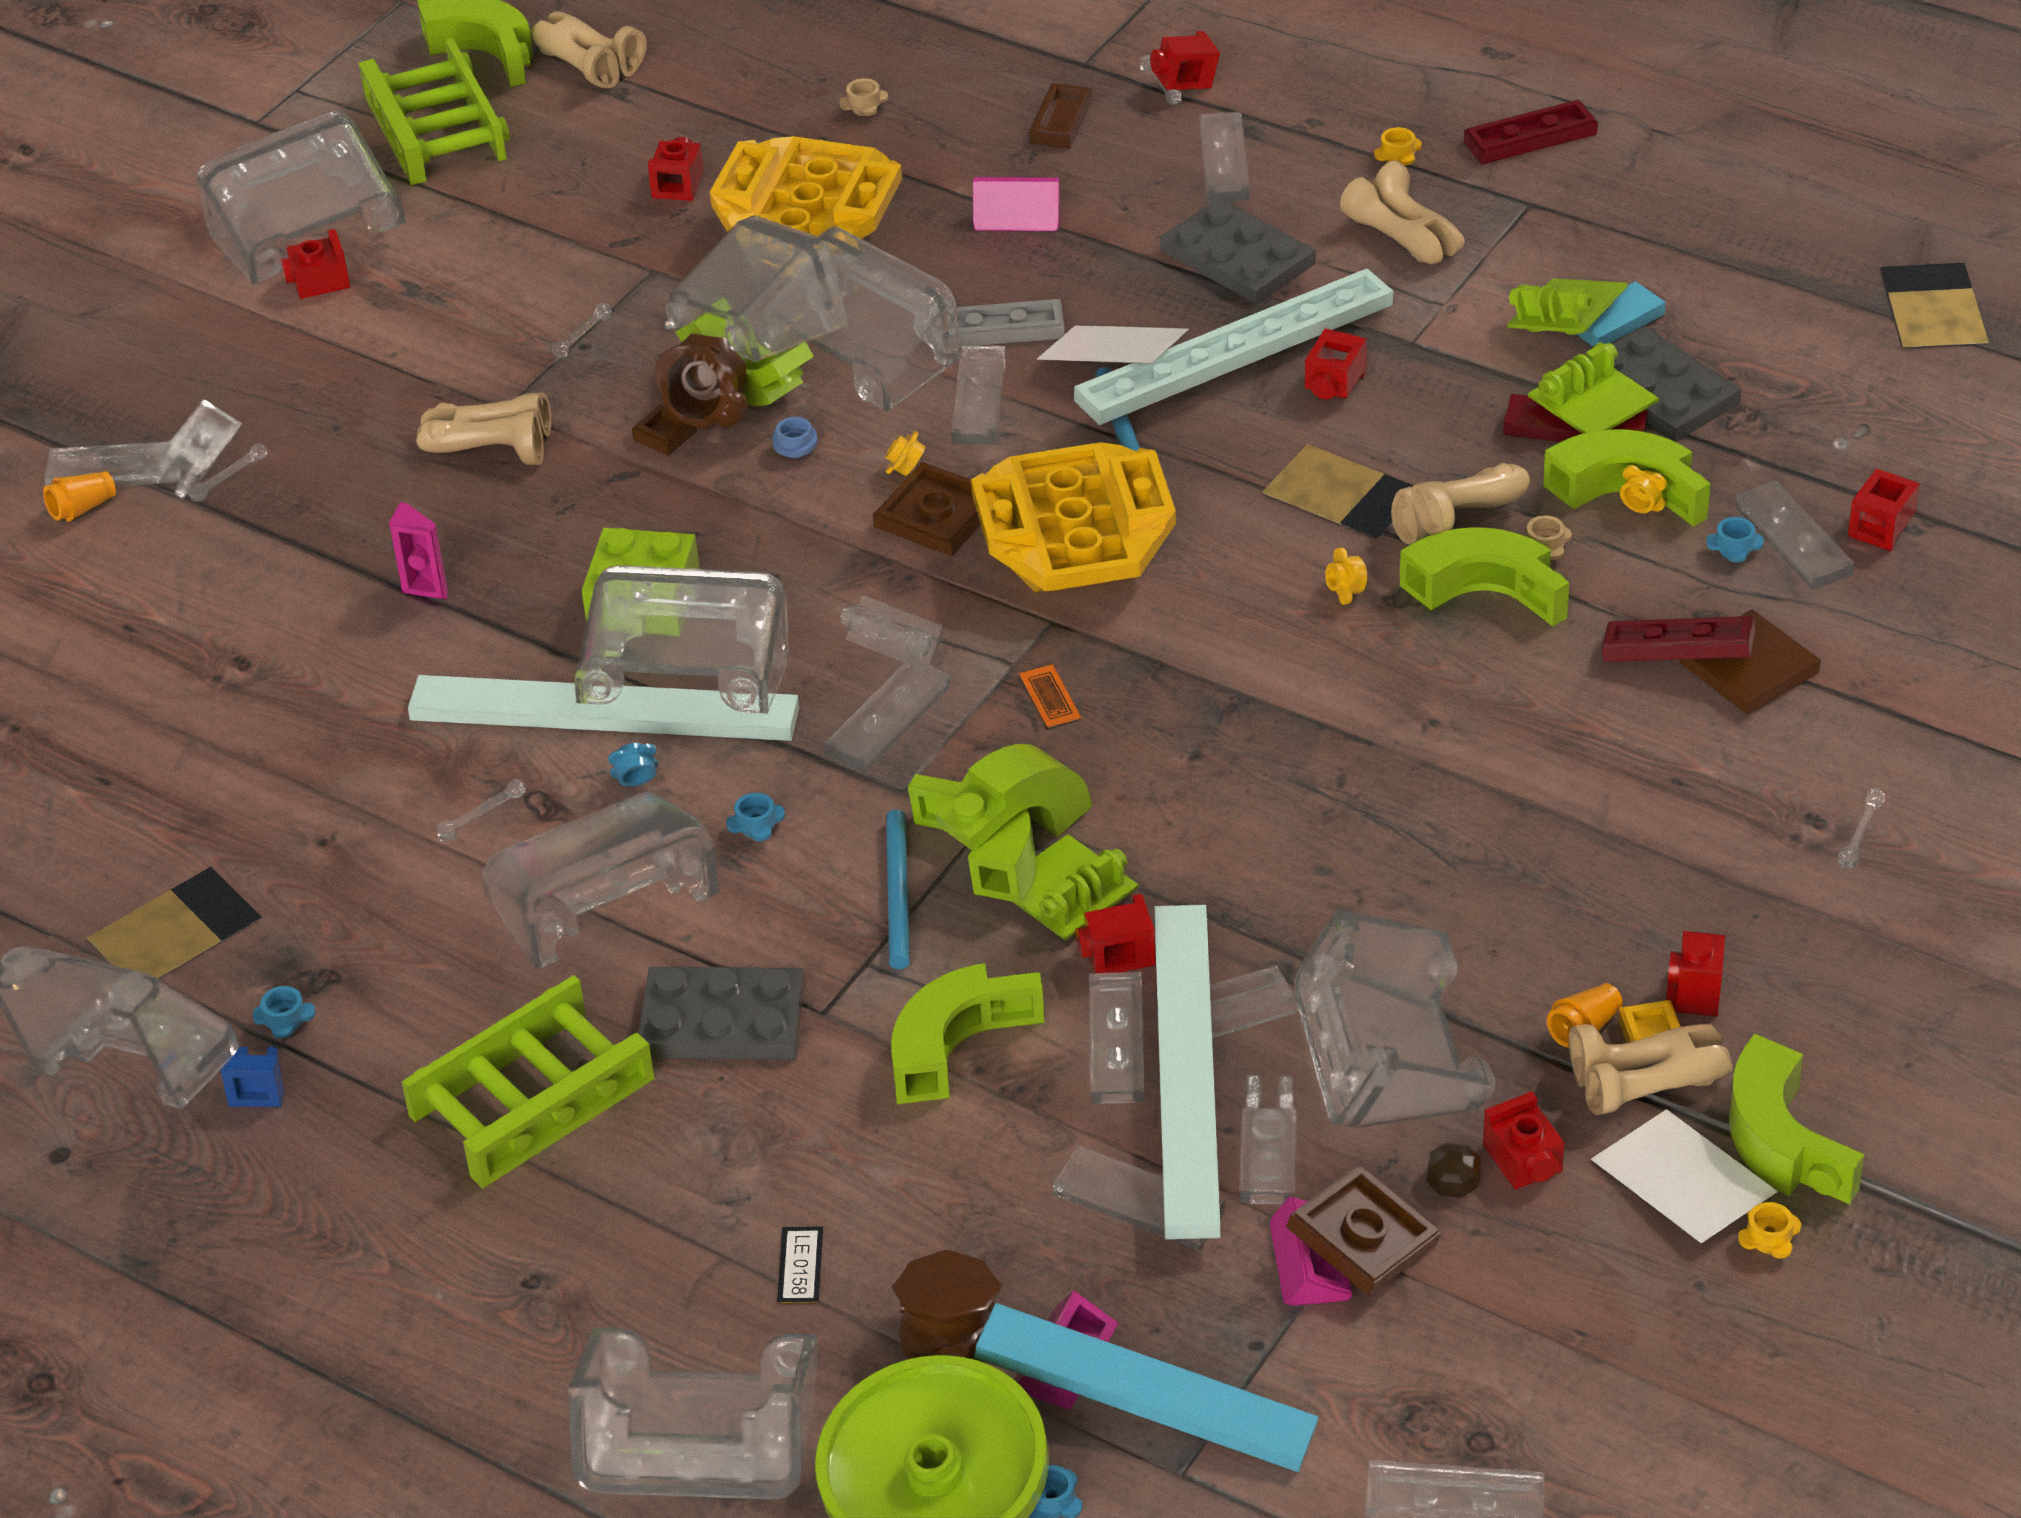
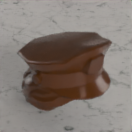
[654,333,749,429]
[891,1250,1003,1362]

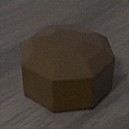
[1427,1143,1481,1198]

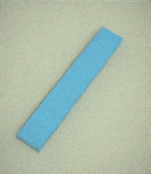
[974,1303,1319,1473]

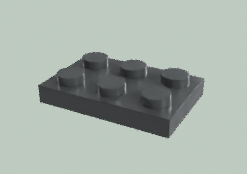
[1160,198,1316,305]
[1613,325,1741,442]
[639,967,805,1059]

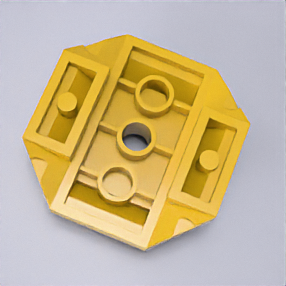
[710,136,902,269]
[971,442,1176,593]

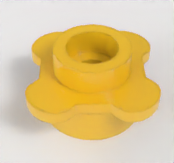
[1374,127,1422,166]
[885,430,925,477]
[1620,465,1667,513]
[1325,547,1367,605]
[1738,1202,1801,1259]

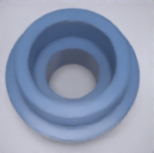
[772,417,818,458]

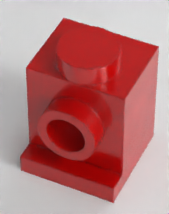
[1150,31,1220,90]
[647,137,704,201]
[280,229,351,299]
[1305,328,1367,399]
[1848,468,1920,551]
[1075,894,1156,977]
[1666,931,1726,1017]
[1483,1091,1565,1190]

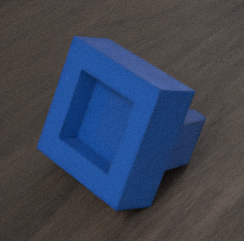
[220,1047,285,1107]

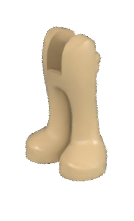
[530,11,647,89]
[1340,160,1465,265]
[416,392,551,465]
[1391,463,1530,544]
[1569,1024,1733,1115]

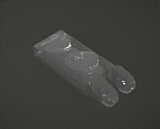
[150,399,242,499]
[1239,1075,1296,1204]

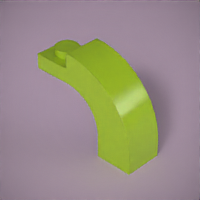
[417,0,534,87]
[675,301,814,406]
[1543,429,1711,527]
[1400,527,1569,626]
[935,744,1092,851]
[908,772,1036,903]
[891,963,1045,1104]
[1729,1033,1865,1205]

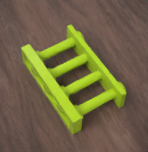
[358,38,510,185]
[401,975,655,1189]

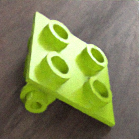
[1507,278,1628,335]
[1528,342,1659,434]
[1013,834,1139,941]

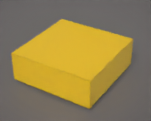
[1618,1000,1681,1043]

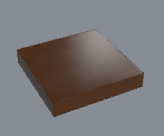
[873,462,981,556]
[1680,609,1821,715]
[1286,1164,1442,1296]

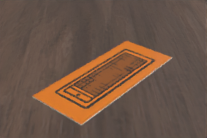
[1019,664,1082,728]

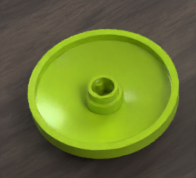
[815,1355,1049,1518]

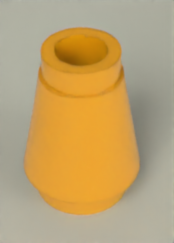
[43,471,116,522]
[1546,983,1623,1048]

